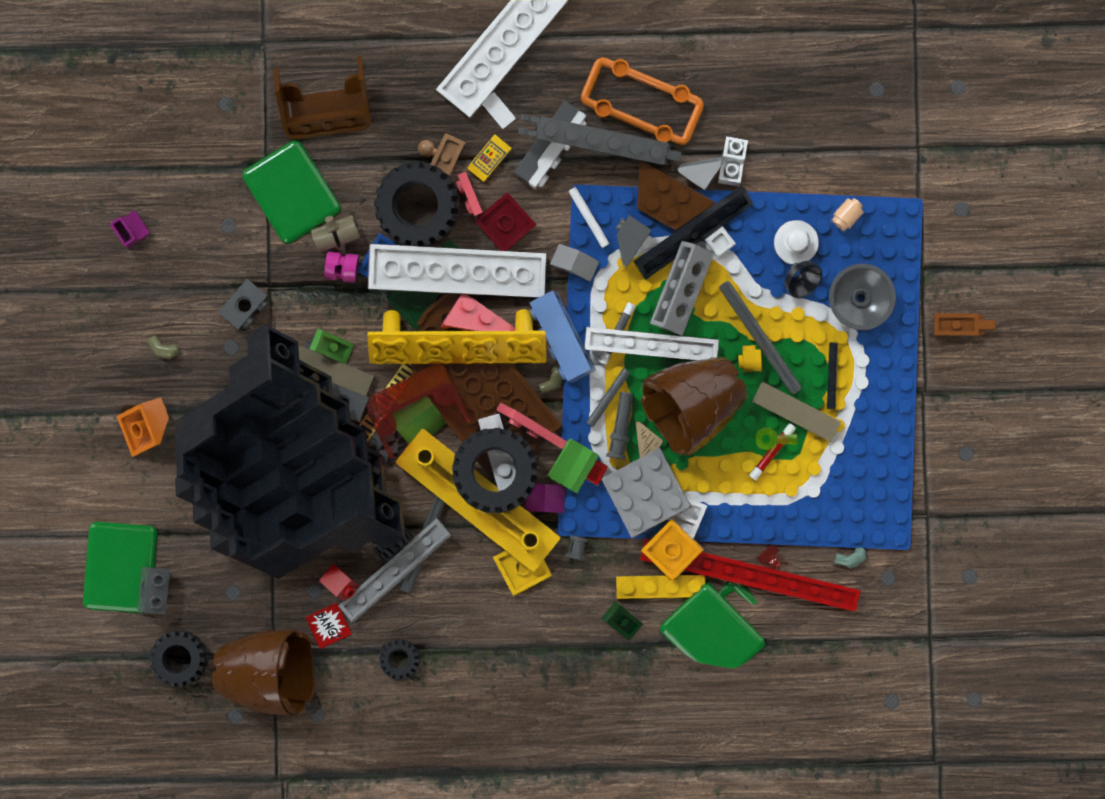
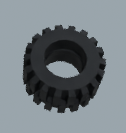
[149,630,208,687]

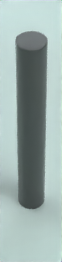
[586,368,630,427]

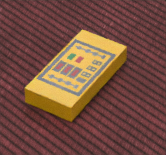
[467,134,512,182]

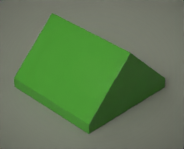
[386,389,447,444]

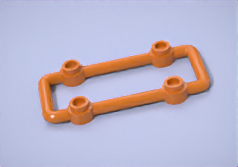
[580,57,704,145]

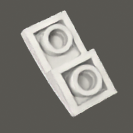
[718,136,748,187]

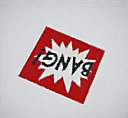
[305,602,352,649]

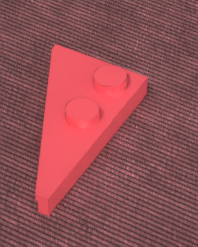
[441,294,515,331]
[496,403,567,449]

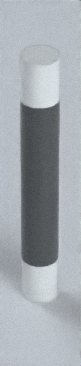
[599,302,636,365]

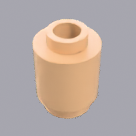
[831,198,864,232]

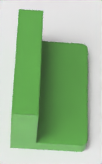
[548,438,599,493]

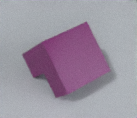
[109,210,151,249]
[525,484,565,513]

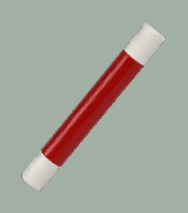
[749,423,796,481]

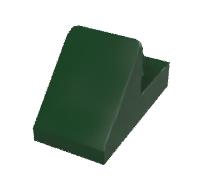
[602,601,643,641]

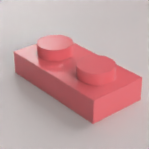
[456,172,483,218]

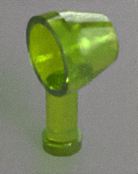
[755,428,797,450]

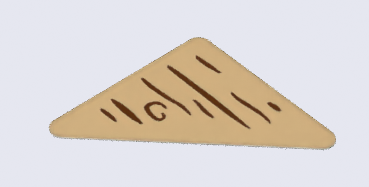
[636,422,663,458]

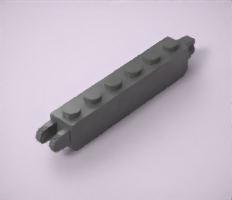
[518,114,681,165]

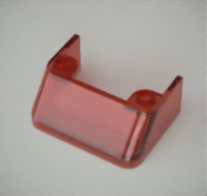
[367,364,472,460]

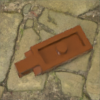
[934,313,995,336]

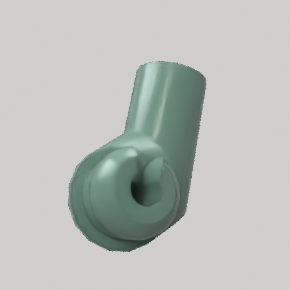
[834,547,866,568]

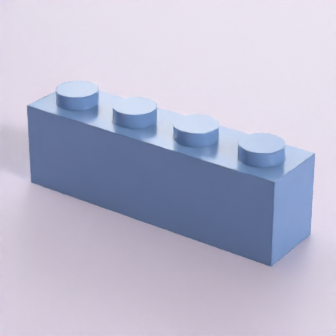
[530,291,596,383]

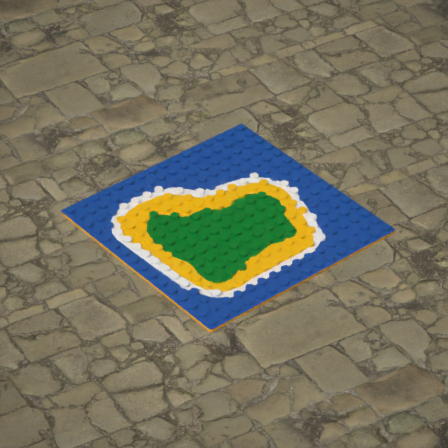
[558,184,923,550]

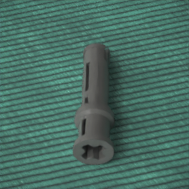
[606,392,634,460]

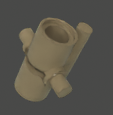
[311,215,360,256]

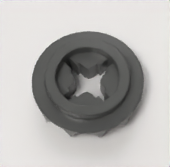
[370,428,405,463]

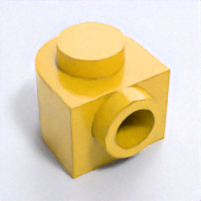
[738,345,762,372]

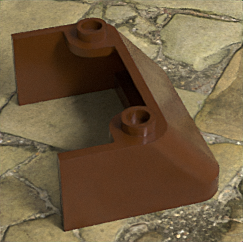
[274,56,371,139]

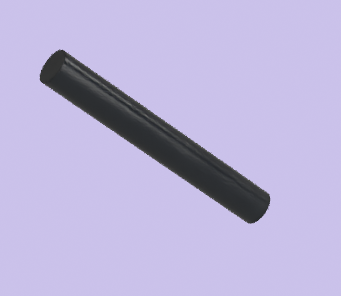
[827,342,838,409]

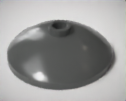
[829,264,896,330]

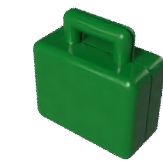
[242,140,341,244]
[83,521,158,614]
[660,581,765,669]

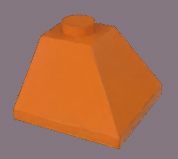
[117,398,169,457]

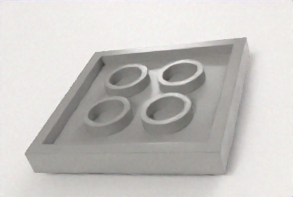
[602,448,691,538]

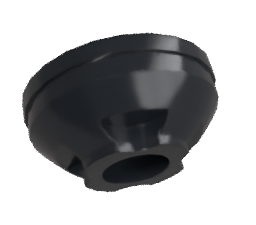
[784,261,822,298]

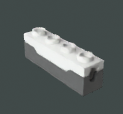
[514,100,587,190]

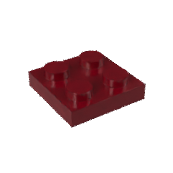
[474,192,537,251]

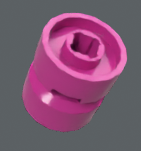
[324,251,359,283]

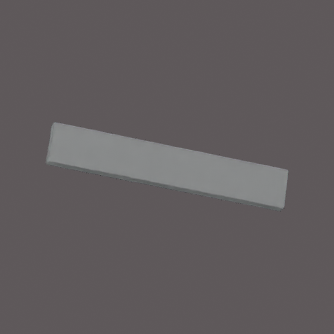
[338,518,452,623]

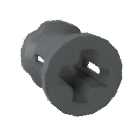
[565,535,589,561]

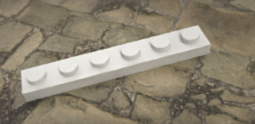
[584,327,719,360]

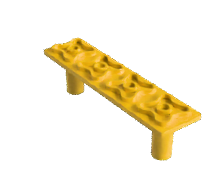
[367,309,546,364]
[396,429,560,572]

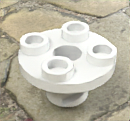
[774,220,818,265]

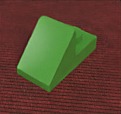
[310,329,354,364]

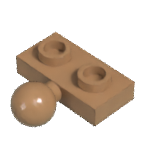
[418,133,466,176]

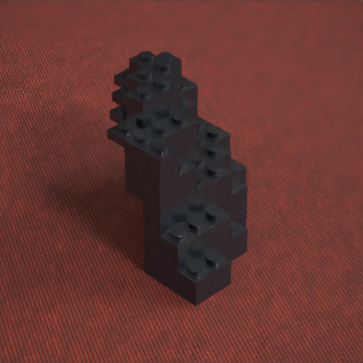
[175,324,405,579]

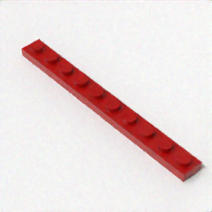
[640,538,861,612]

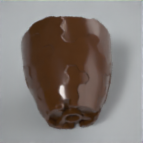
[641,357,747,456]
[212,629,316,716]

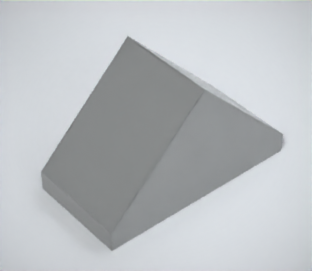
[678,156,725,190]
[550,244,599,282]

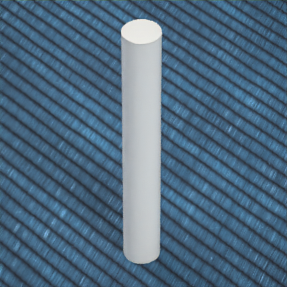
[568,187,610,248]

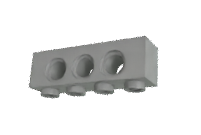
[650,241,714,336]

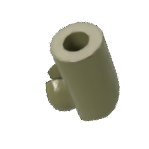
[147,335,179,359]
[539,365,564,395]

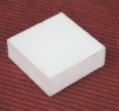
[705,226,736,258]

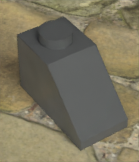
[615,215,651,268]

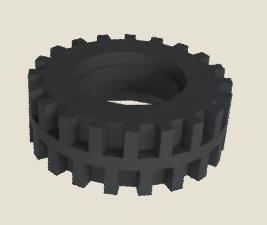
[452,428,537,513]

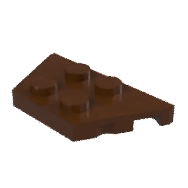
[637,161,715,231]

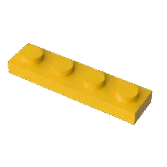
[616,575,705,599]

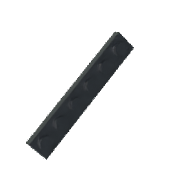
[633,185,753,280]

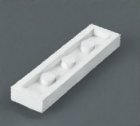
[478,414,516,491]

